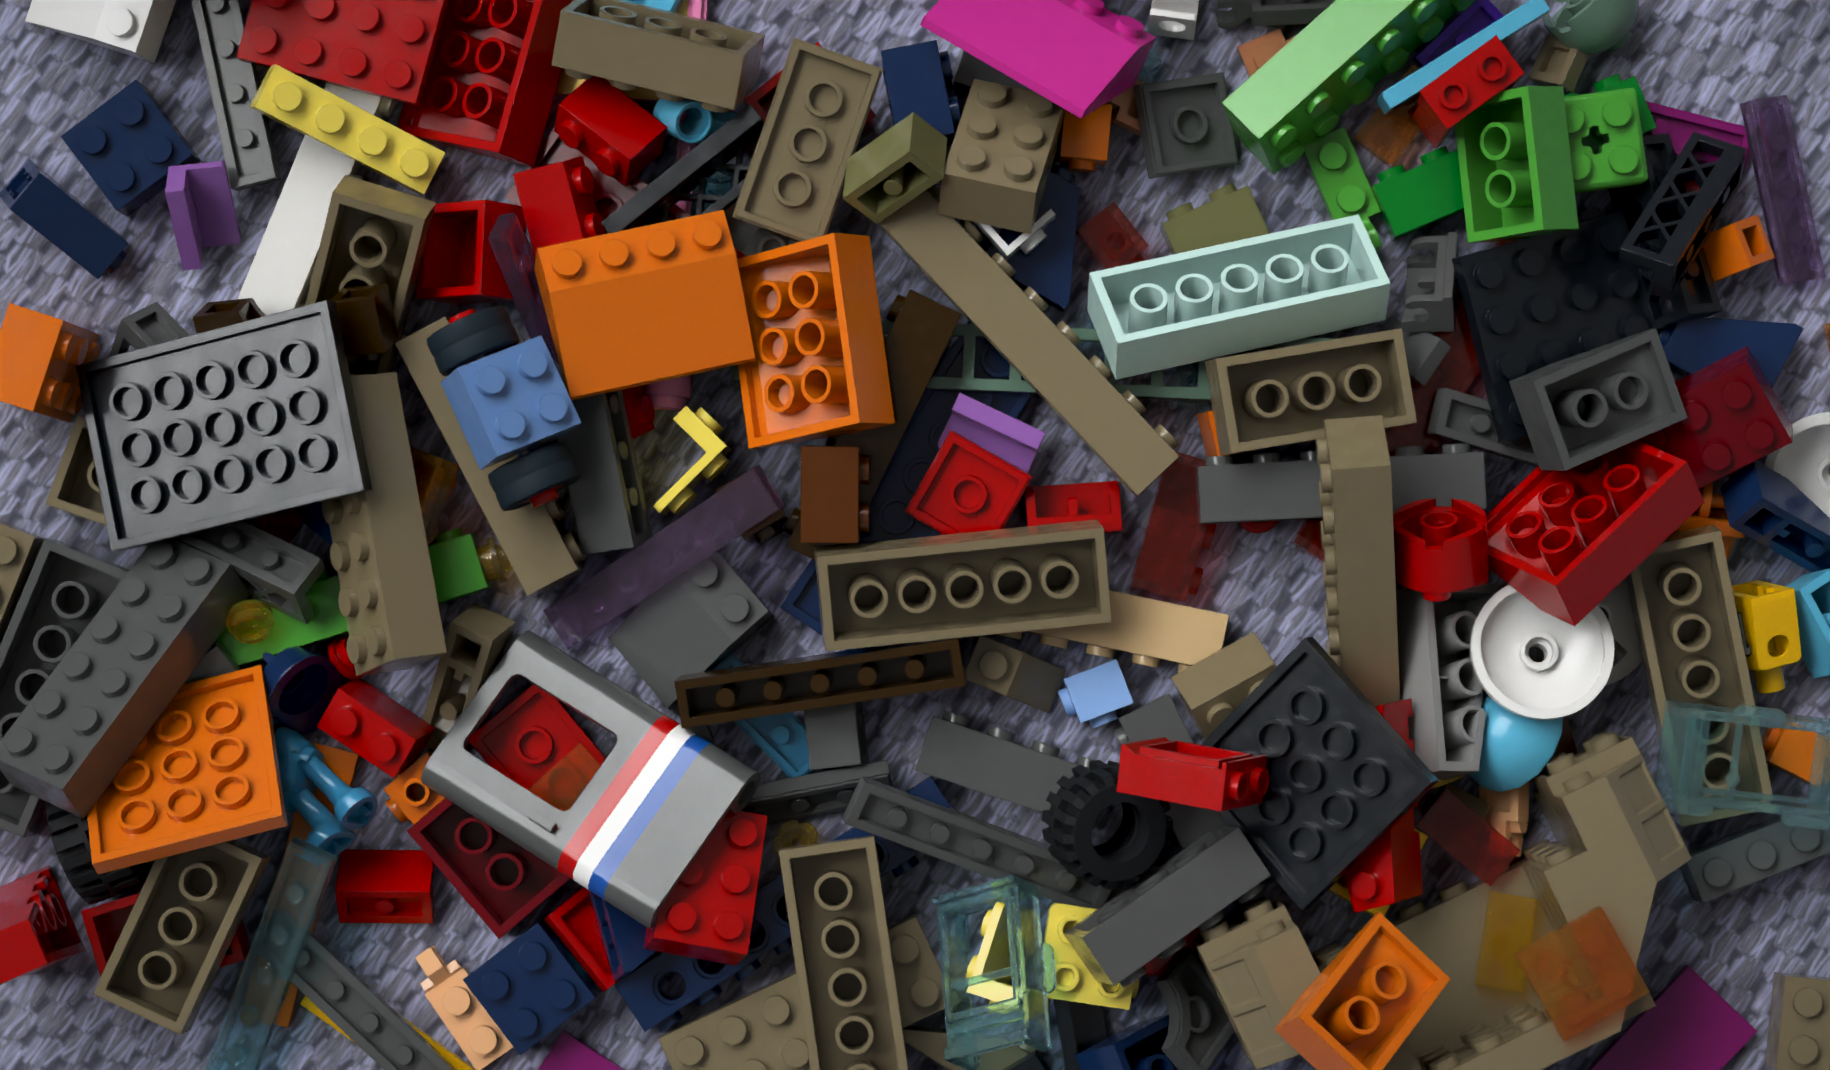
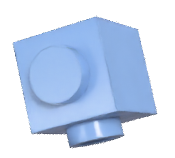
[1058,659,1133,728]

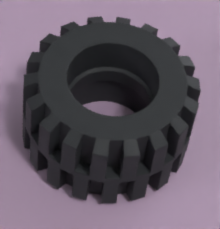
[1042,760,1173,889]
[47,802,149,905]

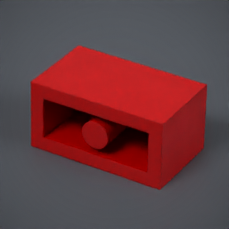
[554,76,667,186]
[316,679,436,778]

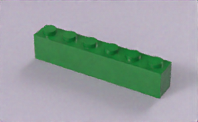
[1371,74,1657,241]

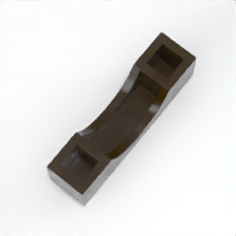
[193,283,399,361]

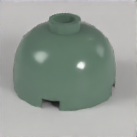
[1544,0,1639,54]

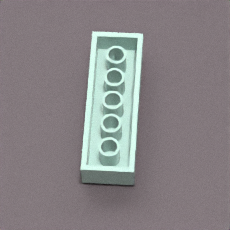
[1087,214,1391,380]

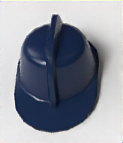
[262,646,348,733]

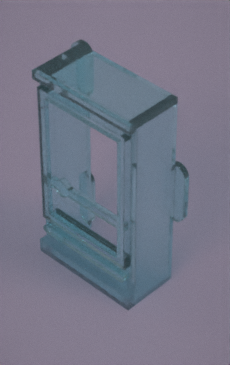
[1655,700,1830,830]
[932,875,1057,1070]

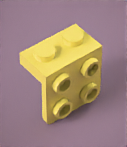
[653,406,732,515]
[966,902,1051,1021]
[1037,903,1140,1010]

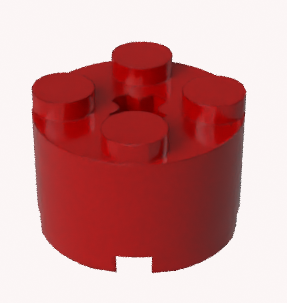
[1393,498,1489,602]

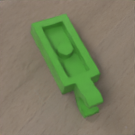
[1303,127,1382,251]

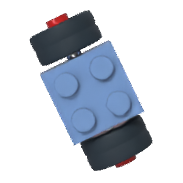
[427,305,581,511]

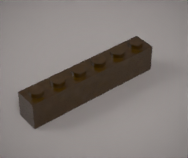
[783,289,962,560]
[674,638,967,728]

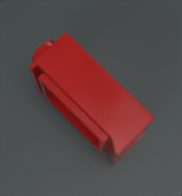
[1408,35,1525,149]
[1116,737,1270,812]

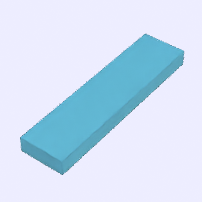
[1376,0,1550,115]

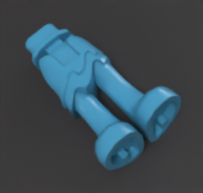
[272,718,378,863]

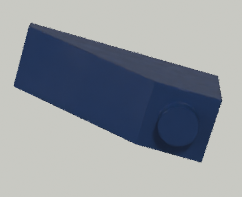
[1721,461,1830,572]

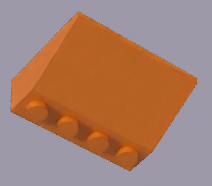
[534,210,755,401]
[737,233,895,449]

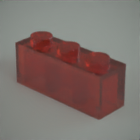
[1129,451,1216,602]

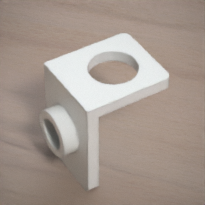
[1148,0,1199,40]
[973,209,1056,261]

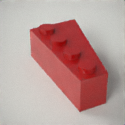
[1344,698,1423,913]
[0,865,86,985]

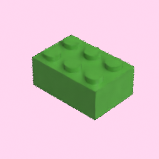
[1455,86,1579,243]

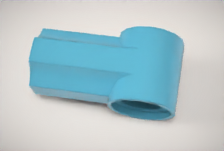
[653,98,738,144]

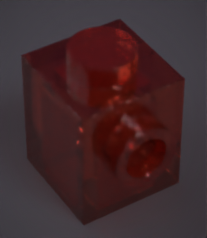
[1076,202,1149,270]

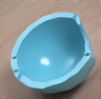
[1468,691,1563,792]

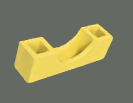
[250,64,445,195]

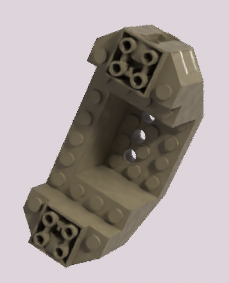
[1191,731,1692,1070]

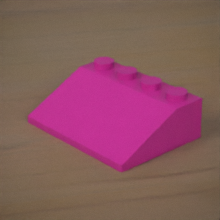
[920,0,1156,119]

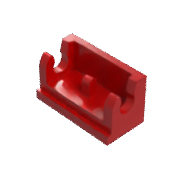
[1024,481,1123,533]

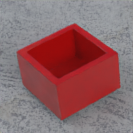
[416,200,526,305]

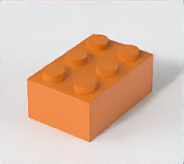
[0,303,100,423]

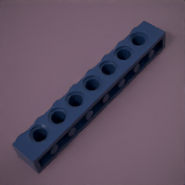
[614,776,952,1033]

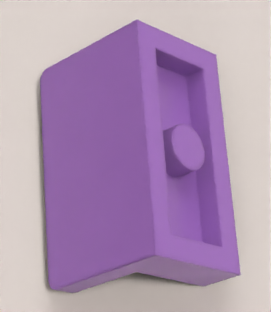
[165,161,241,271]
[938,393,1046,473]

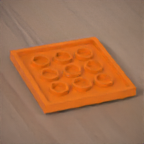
[87,665,287,875]

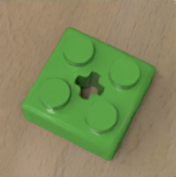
[1564,88,1648,193]

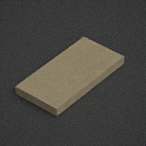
[732,38,883,242]

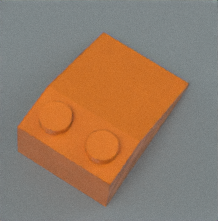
[1274,912,1451,1070]

